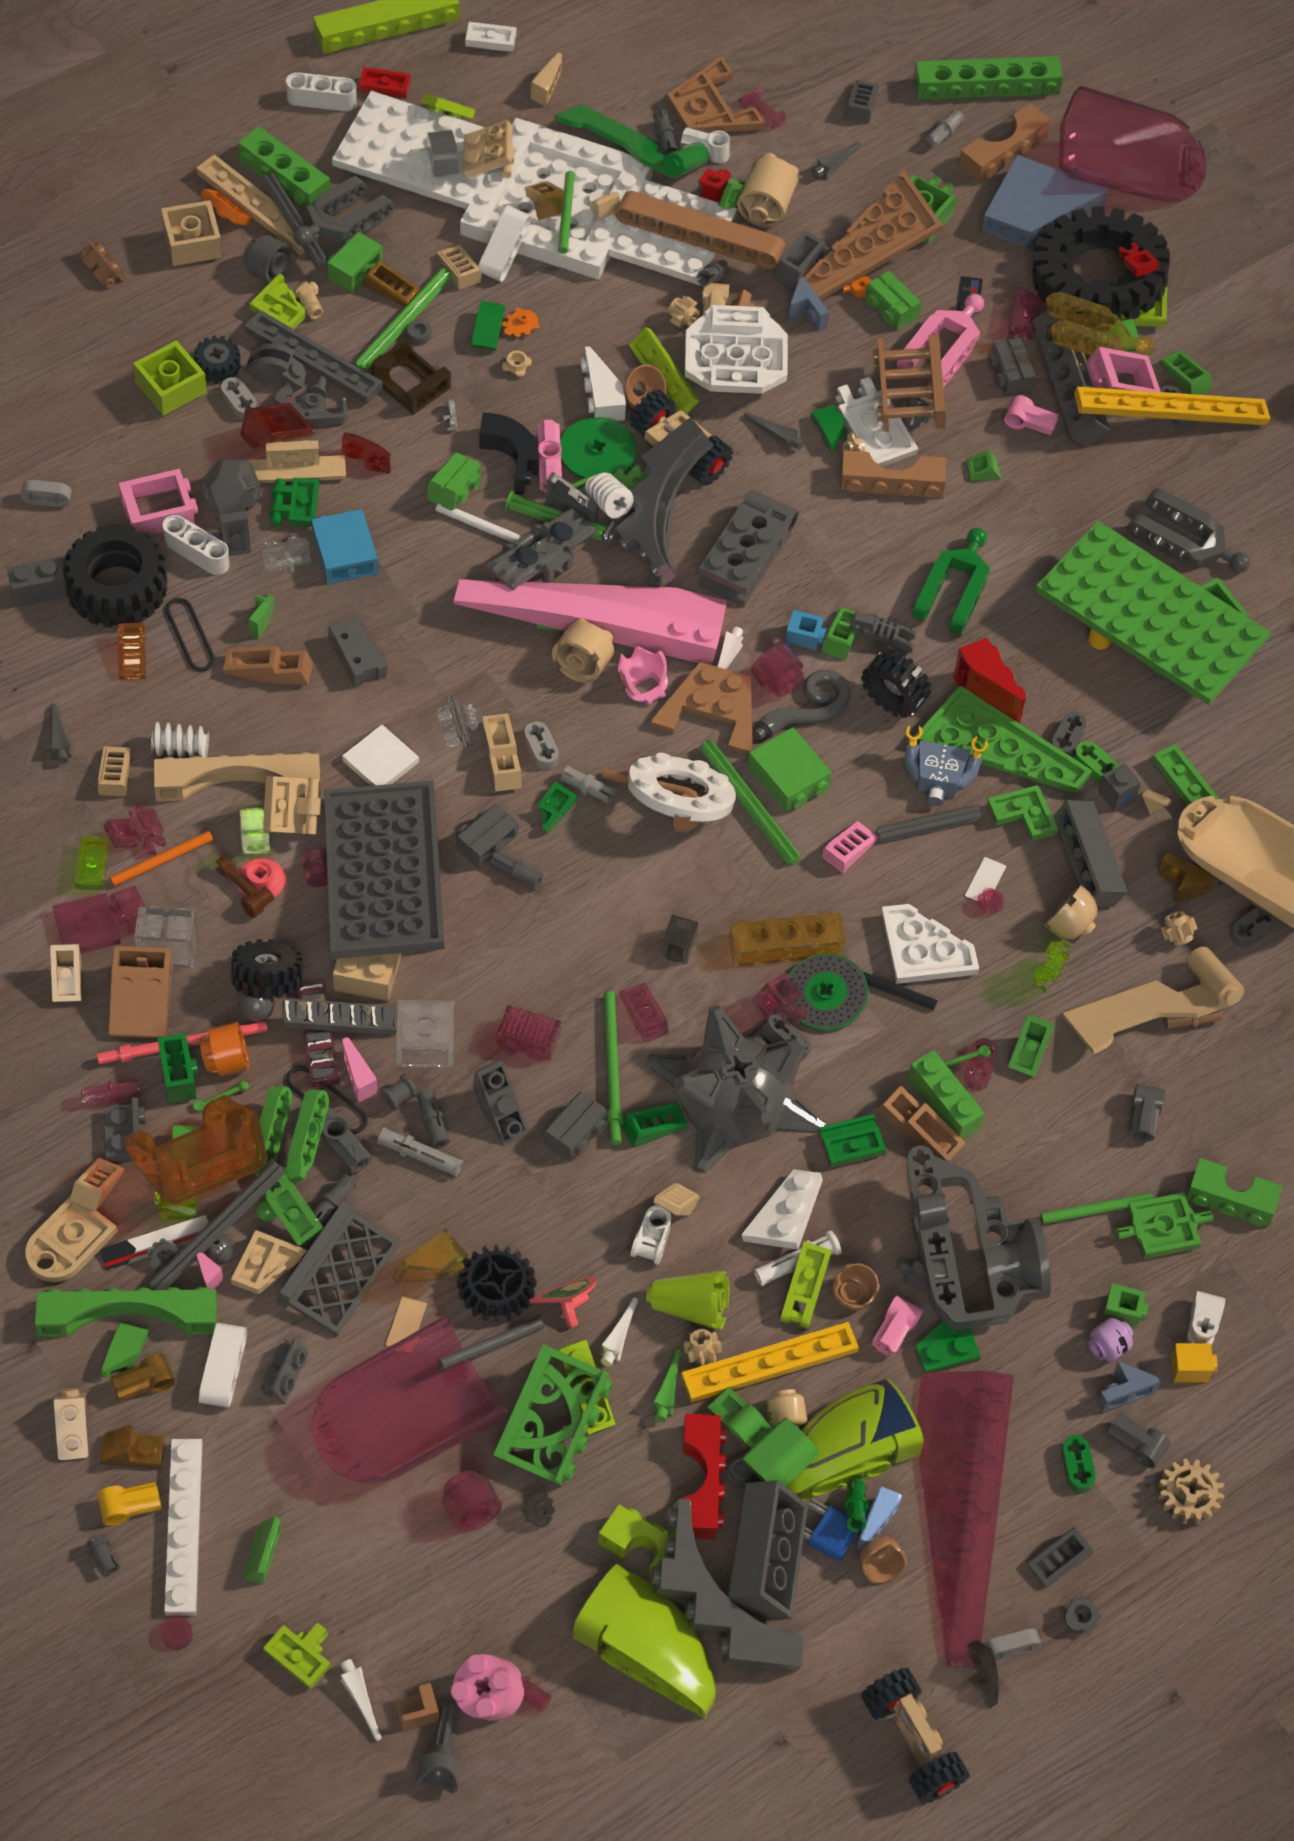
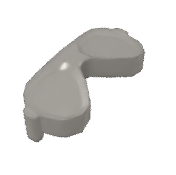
[443,399,457,431]

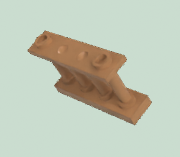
[873,334,946,432]

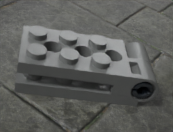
[698,490,799,607]

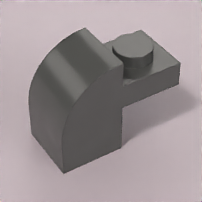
[425,130,460,176]

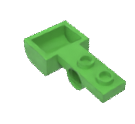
[708,1387,820,1487]

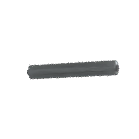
[876,805,981,842]

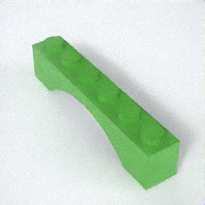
[35,1287,218,1337]

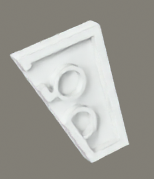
[741,1169,823,1250]

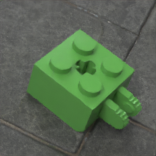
[910,175,957,244]

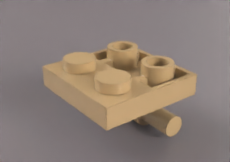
[463,120,515,178]
[263,776,321,834]

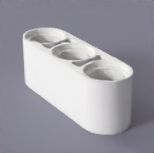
[286,73,357,111]
[478,205,532,282]
[162,515,230,575]
[199,1322,247,1408]

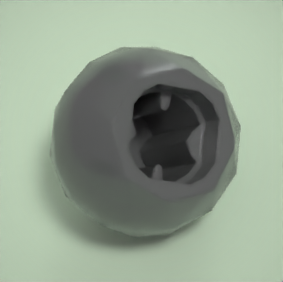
[238,993,275,1022]

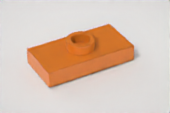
[200,189,252,225]

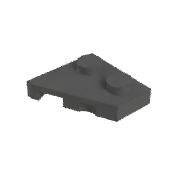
[547,472,599,523]

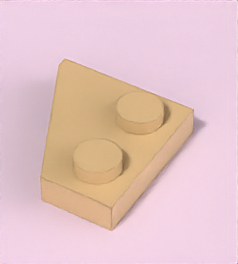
[231,1230,307,1295]

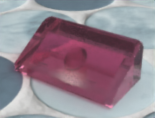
[1008,286,1042,340]

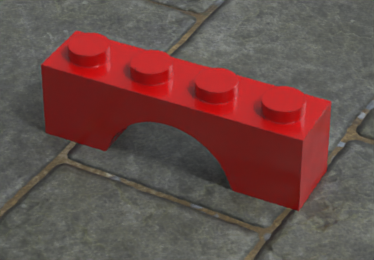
[682,1414,726,1540]

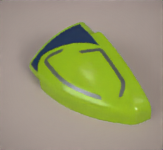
[786,1378,923,1501]

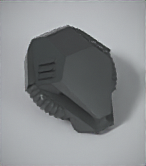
[201,458,262,523]

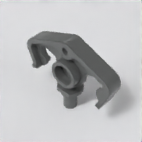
[275,375,347,427]

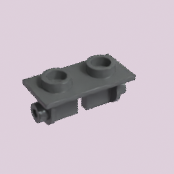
[261,1337,308,1404]

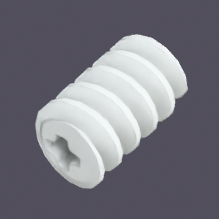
[585,472,633,519]
[151,722,209,758]

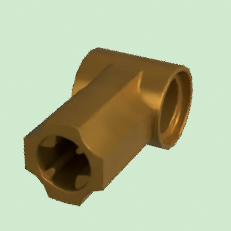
[110,1353,175,1402]

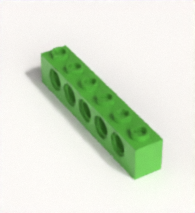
[914,56,1063,100]

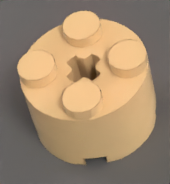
[552,618,614,683]

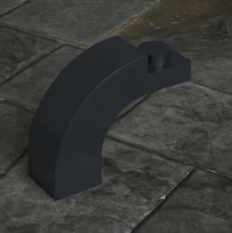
[479,412,539,495]

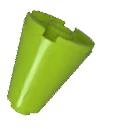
[646,1270,730,1330]

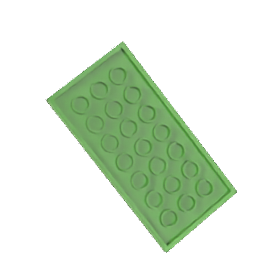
[1035,521,1271,705]

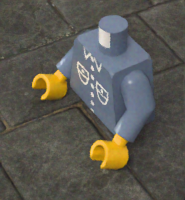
[905,725,988,806]

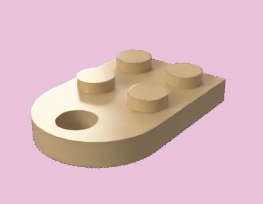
[25,1196,118,1283]

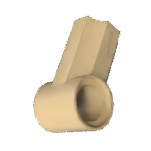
[702,283,730,316]

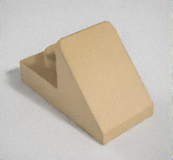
[50,944,82,1002]

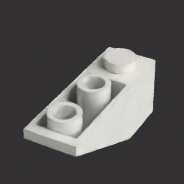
[580,346,626,421]

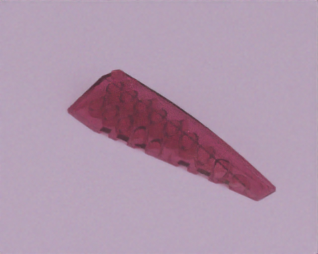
[916,1371,1014,1670]

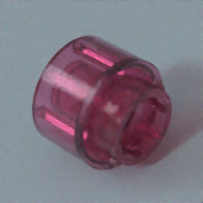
[750,643,804,697]
[442,1471,502,1532]

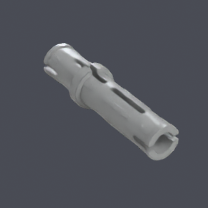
[377,1127,464,1177]

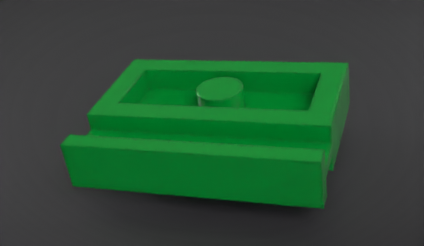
[818,1114,886,1168]

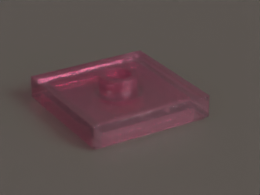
[52,893,121,954]

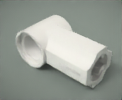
[680,128,730,164]

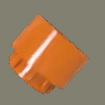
[200,1022,249,1076]

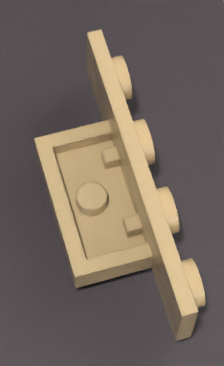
[247,440,346,483]

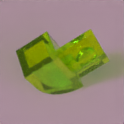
[240,807,270,855]

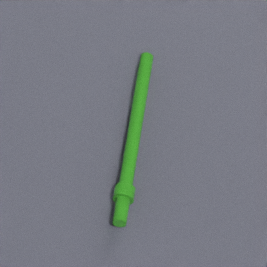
[604,991,624,1145]

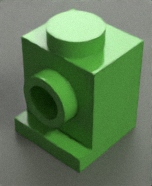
[1102,1283,1149,1328]

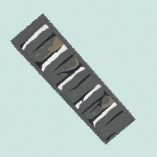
[282,998,397,1035]

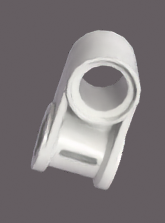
[630,1205,671,1265]
[1187,1291,1226,1345]

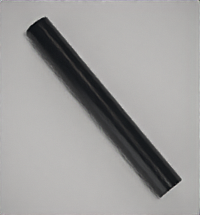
[862,971,938,1011]

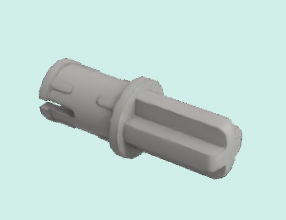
[926,110,964,147]

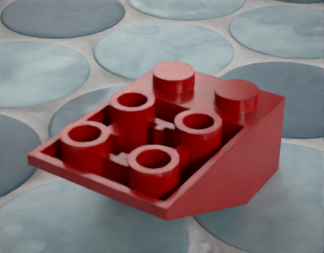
[953,638,1026,724]

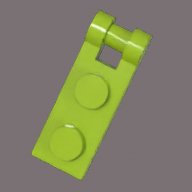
[780,1242,832,1329]

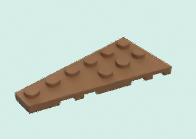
[804,169,943,300]

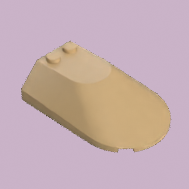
[1177,796,1294,929]

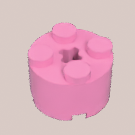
[451,1654,524,1721]

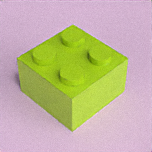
[133,340,207,416]

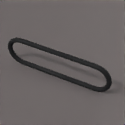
[166,598,215,671]
[286,1066,368,1134]

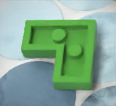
[987,785,1058,841]

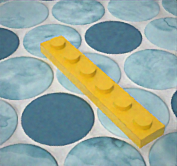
[681,1322,859,1403]

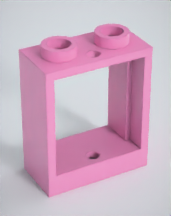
[1085,347,1160,392]
[119,469,198,536]

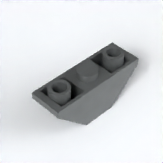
[473,1059,529,1146]

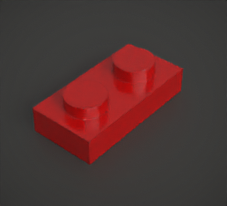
[359,67,411,99]

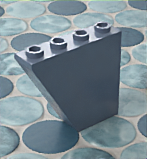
[982,155,1108,248]

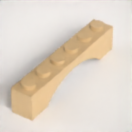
[154,752,321,802]

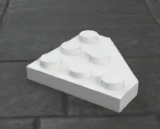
[881,904,979,984]

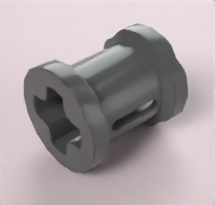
[380,1074,418,1111]

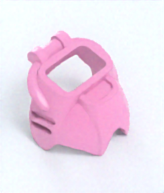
[618,646,668,705]

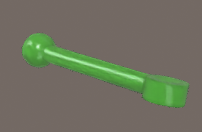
[944,1045,991,1066]
[193,1081,249,1113]

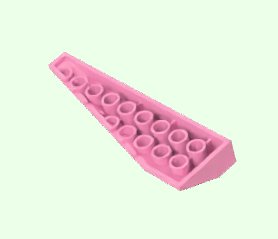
[453,579,727,665]

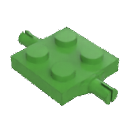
[1115,1193,1213,1259]

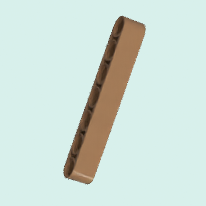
[615,191,785,269]

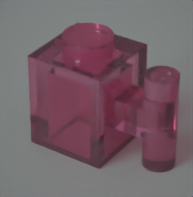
[752,972,807,1027]

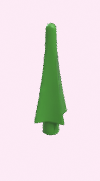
[652,1349,682,1422]

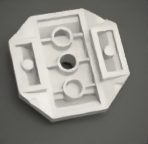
[685,305,788,395]

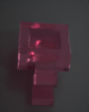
[128,806,166,855]

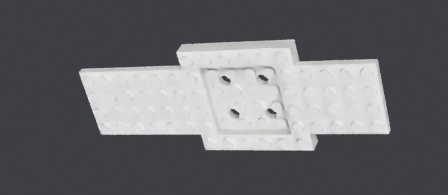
[332,91,737,286]

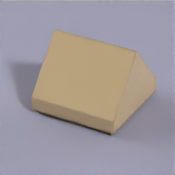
[588,192,620,220]

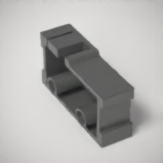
[328,617,387,687]

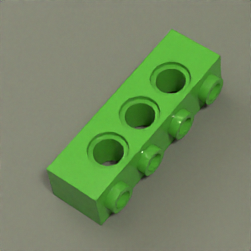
[238,126,330,209]

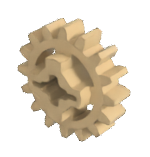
[1158,1459,1225,1525]

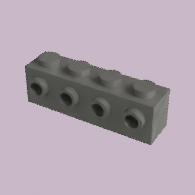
[1053,800,1128,907]

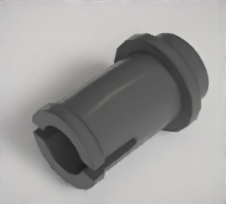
[86,1535,120,1577]

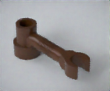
[215,855,274,918]

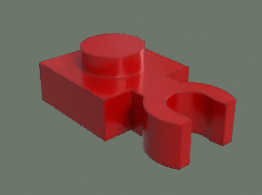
[1119,243,1159,277]

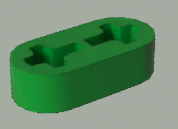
[1061,1435,1096,1494]

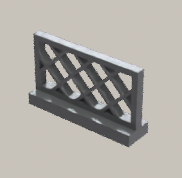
[277,1201,401,1336]

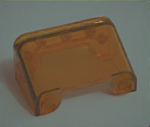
[123,1095,266,1205]

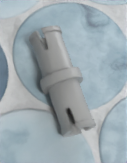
[560,765,616,804]

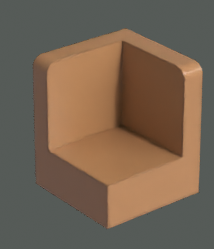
[395,1683,439,1732]

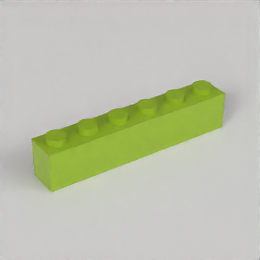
[313,0,460,54]

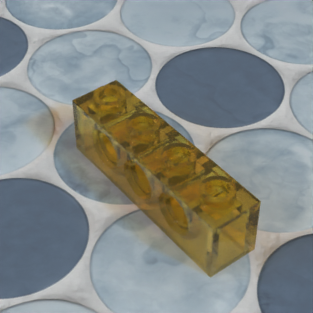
[729,912,846,967]

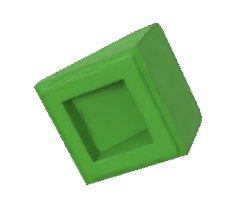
[966,450,1001,482]

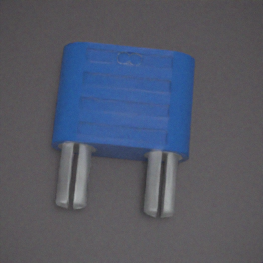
[804,1498,861,1563]

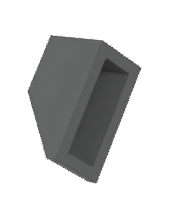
[774,230,826,292]

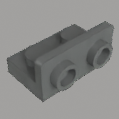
[104,1097,147,1163]

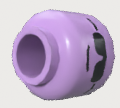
[1089,1318,1133,1362]

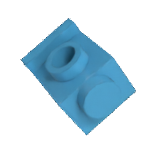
[785,610,827,650]

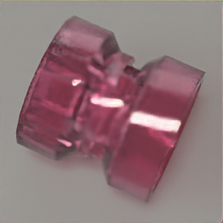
[301,849,328,887]

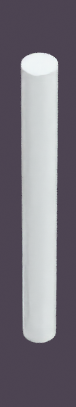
[436,503,533,547]

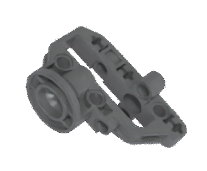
[906,1145,1051,1331]

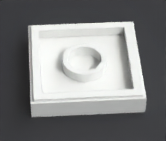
[342,725,419,786]

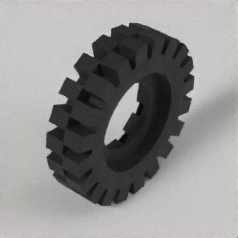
[1032,207,1170,325]

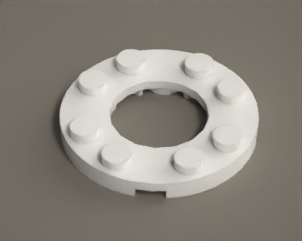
[628,753,736,822]

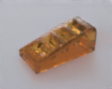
[118,623,146,680]

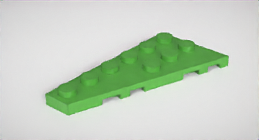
[914,686,1092,794]

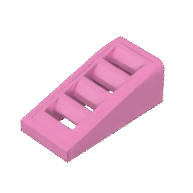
[822,821,878,873]
[342,1037,377,1102]

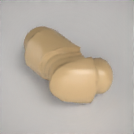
[295,281,324,320]

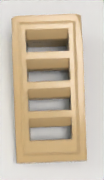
[531,52,562,106]
[437,244,481,290]
[97,746,131,796]
[70,1158,124,1211]
[653,1183,699,1216]

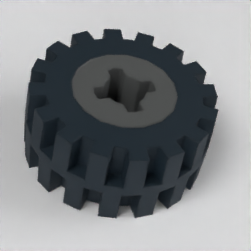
[194,335,241,384]

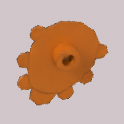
[502,308,540,338]

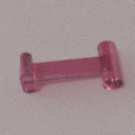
[738,87,786,130]

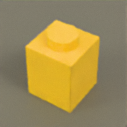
[1171,1343,1217,1383]

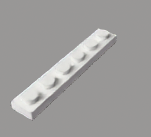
[165,1439,203,1616]

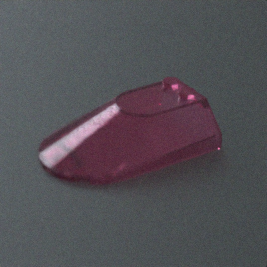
[1059,86,1207,203]
[311,1315,508,1483]

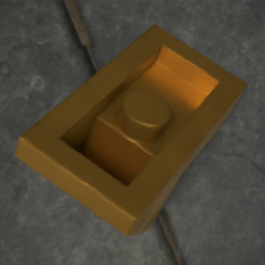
[524,181,564,220]
[1158,852,1216,902]
[100,1425,165,1469]

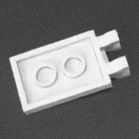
[835,377,918,467]

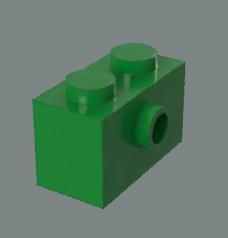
[157,1033,198,1104]

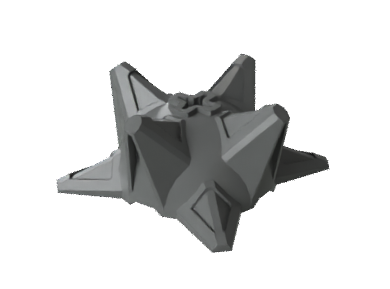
[647,1005,826,1173]

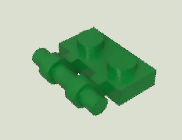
[269,478,320,527]

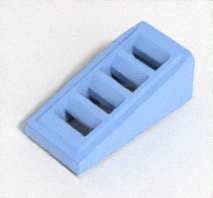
[857,1487,902,1551]

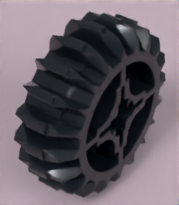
[457,1244,537,1323]

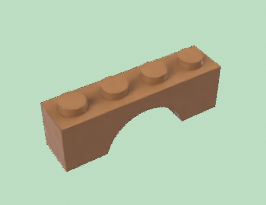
[958,103,1051,183]
[840,450,946,498]

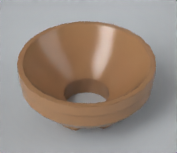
[623,365,667,410]

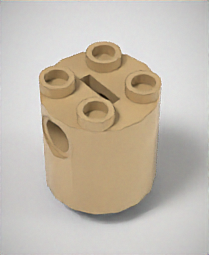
[737,153,799,227]

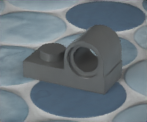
[219,511,251,556]

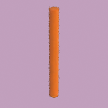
[109,831,213,887]

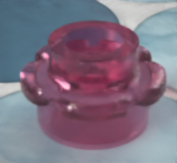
[978,888,1004,914]

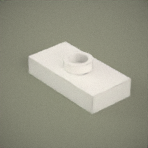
[466,22,517,52]

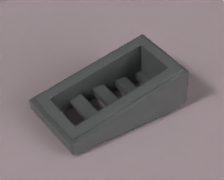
[846,80,879,123]
[1026,1527,1094,1589]

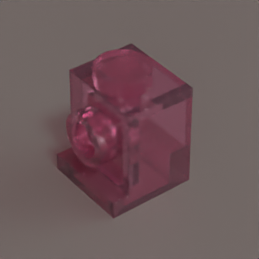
[109,886,150,934]

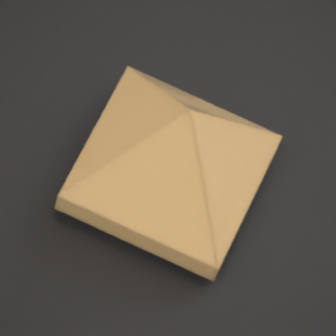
[1142,789,1171,814]

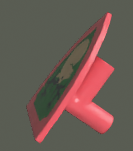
[530,1275,596,1328]

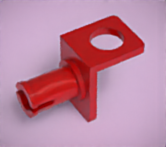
[698,169,731,203]

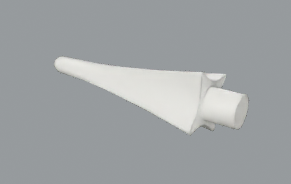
[717,627,744,670]
[600,1297,638,1367]
[340,1659,381,1741]

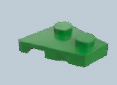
[914,1321,981,1376]

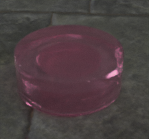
[161,1617,193,1650]

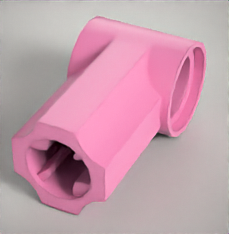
[1004,395,1059,436]
[872,1295,923,1356]

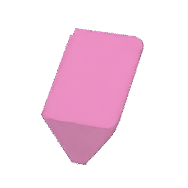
[197,1252,223,1290]

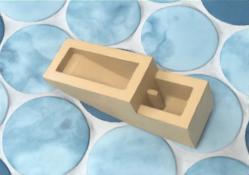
[482,713,522,792]

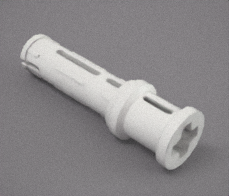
[754,1230,842,1286]

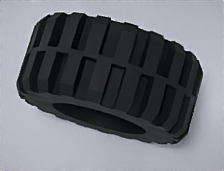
[63,525,167,628]

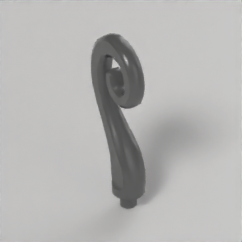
[753,670,851,740]

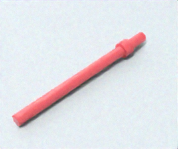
[97,1021,268,1065]

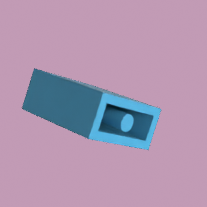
[311,509,378,585]

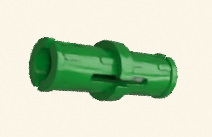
[844,1478,869,1532]

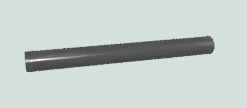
[437,1318,544,1370]

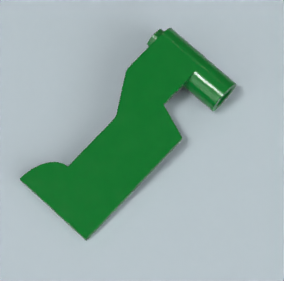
[554,104,709,178]

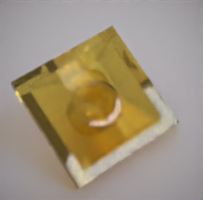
[392,1228,468,1283]

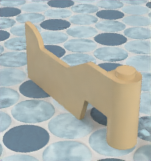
[1063,947,1244,1054]

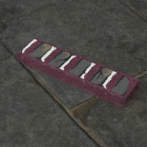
[297,983,340,1087]

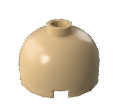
[1043,885,1098,940]

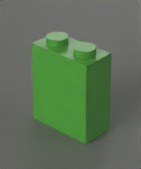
[748,727,832,812]

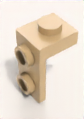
[54,1388,89,1460]

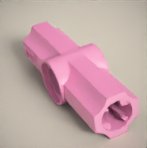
[537,420,562,494]

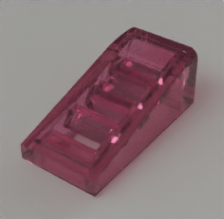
[619,982,669,1043]

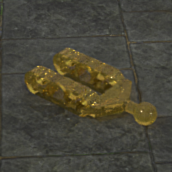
[1046,292,1155,356]

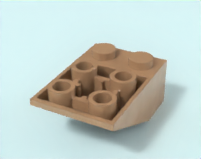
[109,946,173,1038]

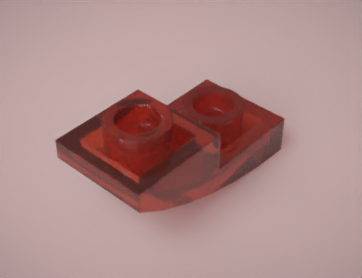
[342,432,391,474]

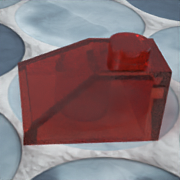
[240,403,315,449]

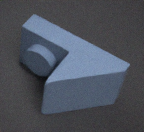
[788,277,829,332]
[1097,1362,1160,1414]

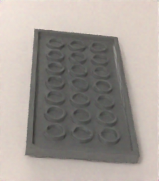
[324,780,445,959]

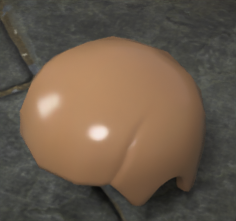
[832,1263,879,1311]
[858,1536,907,1583]

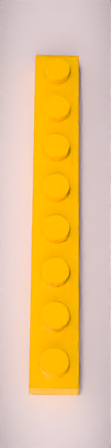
[1074,387,1270,425]

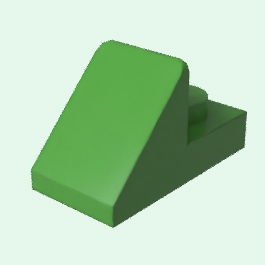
[1008,1014,1054,1077]

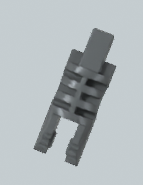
[849,611,917,653]

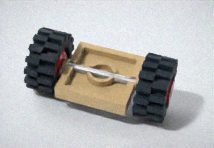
[629,389,734,486]
[861,1668,970,1804]

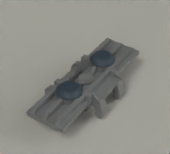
[486,507,598,590]

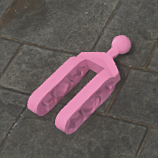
[896,294,984,388]

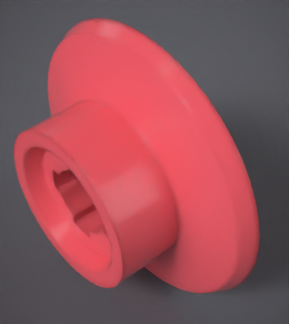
[237,858,286,897]

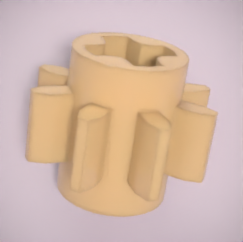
[668,296,699,328]
[1161,911,1198,945]
[684,1329,722,1366]

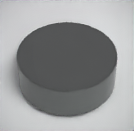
[406,320,431,345]

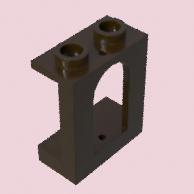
[371,336,451,415]

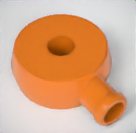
[842,276,872,299]

